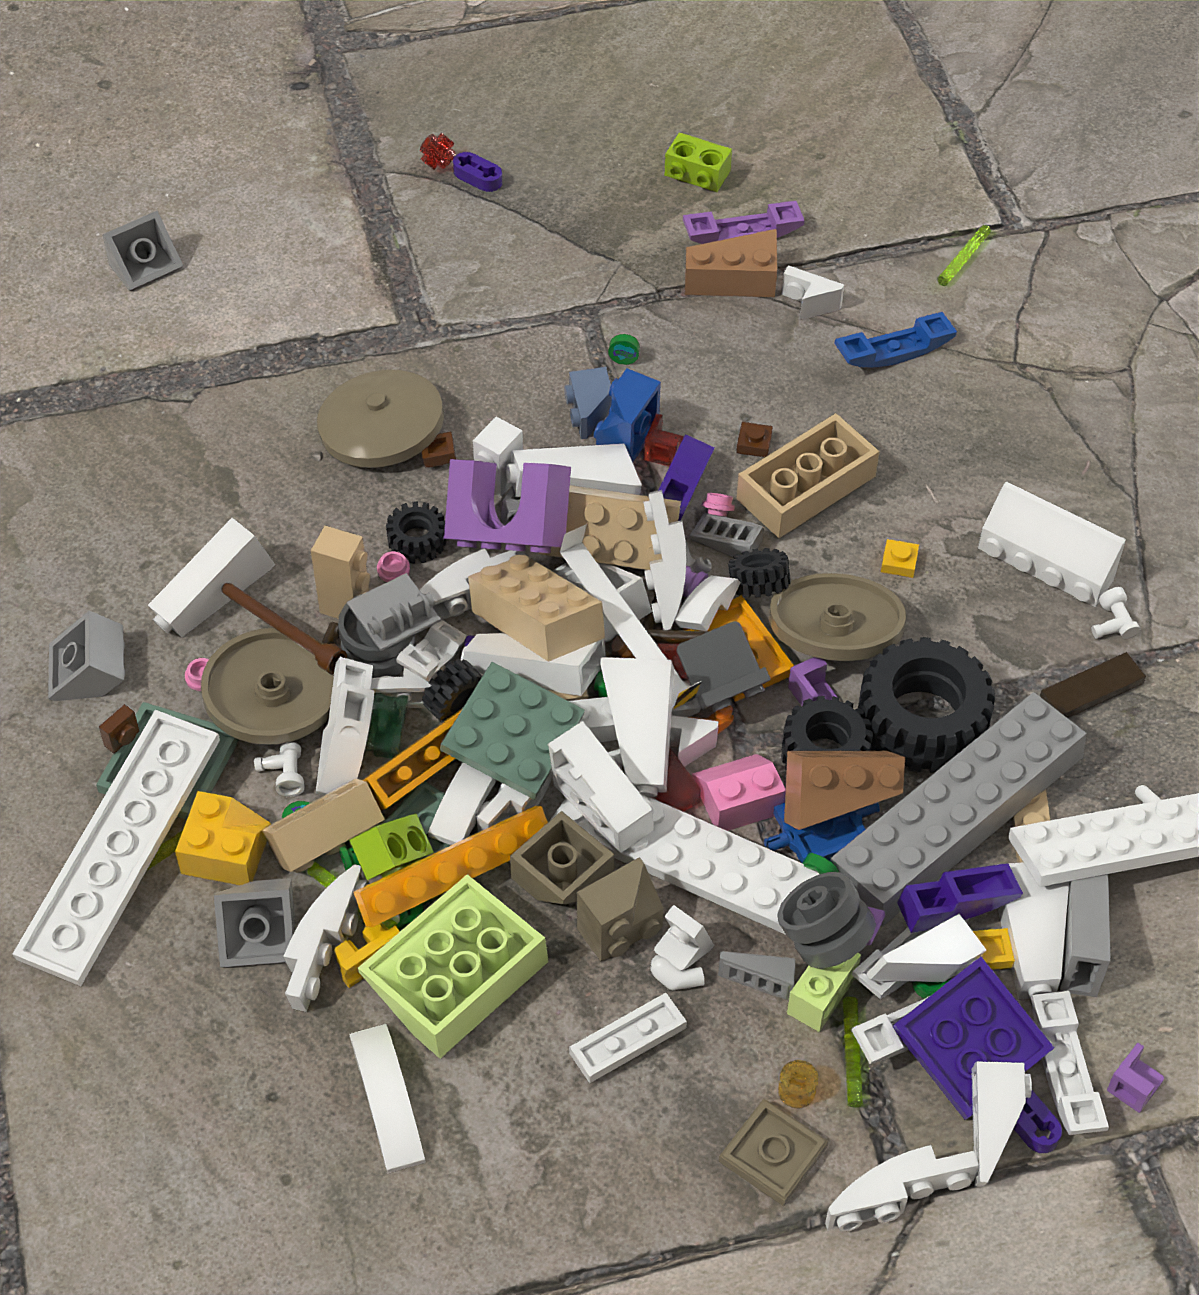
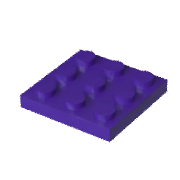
[893,956,1054,1120]

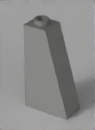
[1059,874,1110,997]

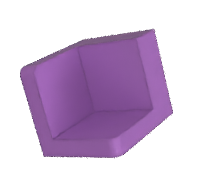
[788,657,837,706]
[1107,1043,1164,1113]

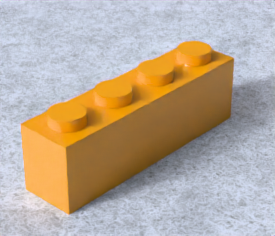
[363,708,463,811]

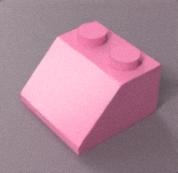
[692,754,786,831]

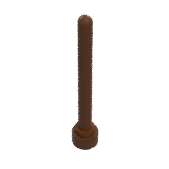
[221,583,347,675]

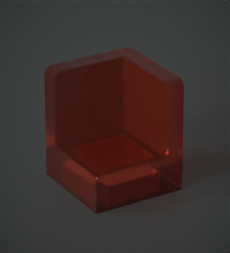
[644,413,684,467]

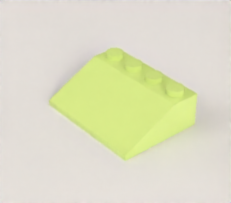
[358,874,548,1059]

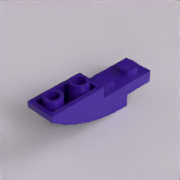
[658,434,715,521]

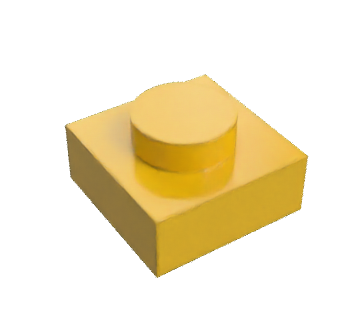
[881,539,919,578]
[973,928,1015,970]

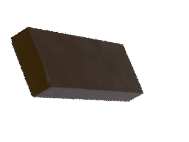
[1040,652,1146,718]

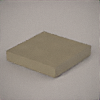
[719,1098,828,1206]

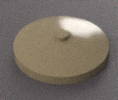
[317,370,444,468]
[769,573,906,661]
[201,628,334,744]

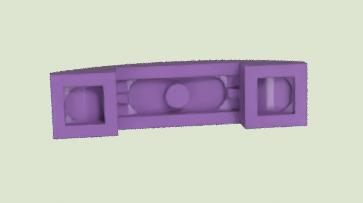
[683,201,805,244]

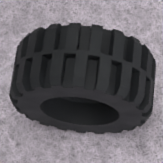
[858,637,995,773]

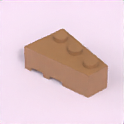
[685,229,777,297]
[784,751,905,830]

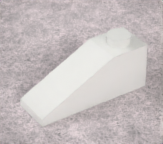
[866,914,986,982]
[972,1062,1032,1187]

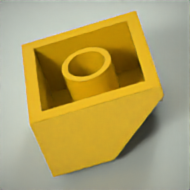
[175,791,271,885]

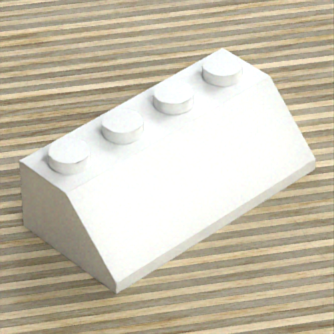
[978,482,1126,607]

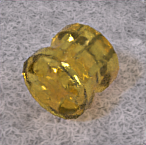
[778,1060,819,1109]

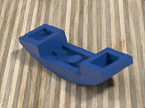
[834,312,957,368]

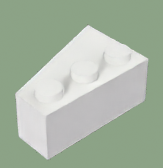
[548,721,654,853]

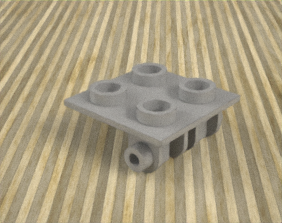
[347,573,441,651]

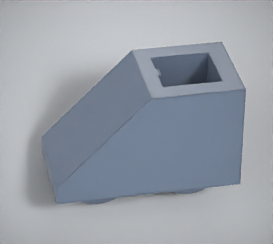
[564,367,612,439]

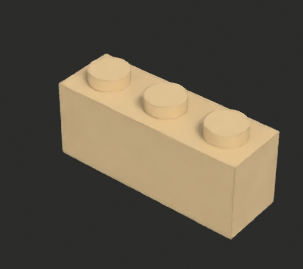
[311,526,370,619]
[262,779,385,873]

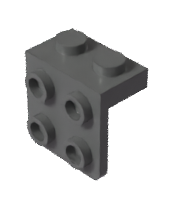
[676,621,771,712]

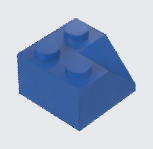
[594,368,661,463]

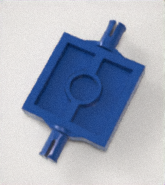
[764,802,880,863]

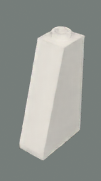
[505,444,642,497]
[148,518,275,637]
[461,633,606,696]
[600,657,674,797]
[997,862,1069,999]

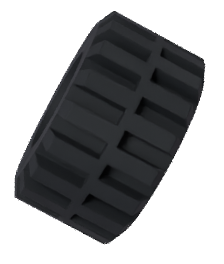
[781,696,873,771]

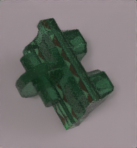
[365,693,409,758]

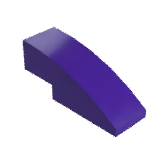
[897,863,1023,933]

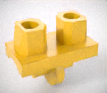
[334,923,400,988]

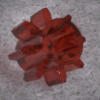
[420,132,456,170]

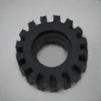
[386,501,447,564]
[728,548,791,598]
[422,659,483,723]

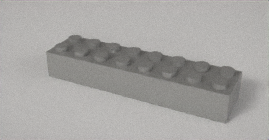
[831,692,1087,926]

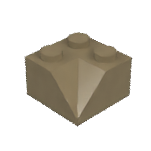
[510,811,614,904]
[577,857,664,962]

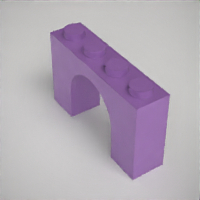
[444,459,571,553]

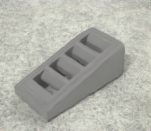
[690,513,764,557]
[718,951,796,1000]

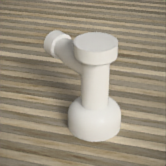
[1091,587,1141,639]
[254,742,304,797]

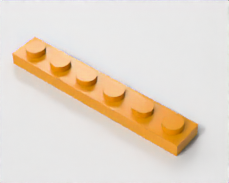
[353,806,548,927]

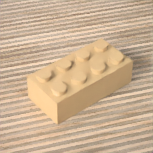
[736,413,879,538]
[538,485,681,570]
[468,554,605,662]

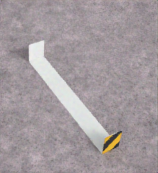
[560,524,702,709]

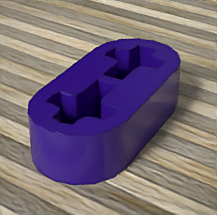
[453,152,502,192]
[1013,1090,1062,1153]

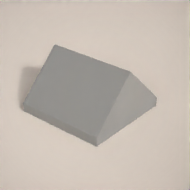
[102,211,183,290]

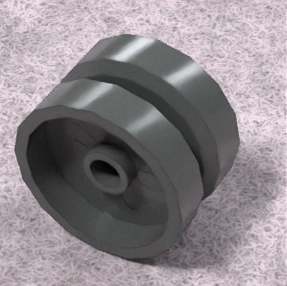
[338,593,416,678]
[777,872,876,969]

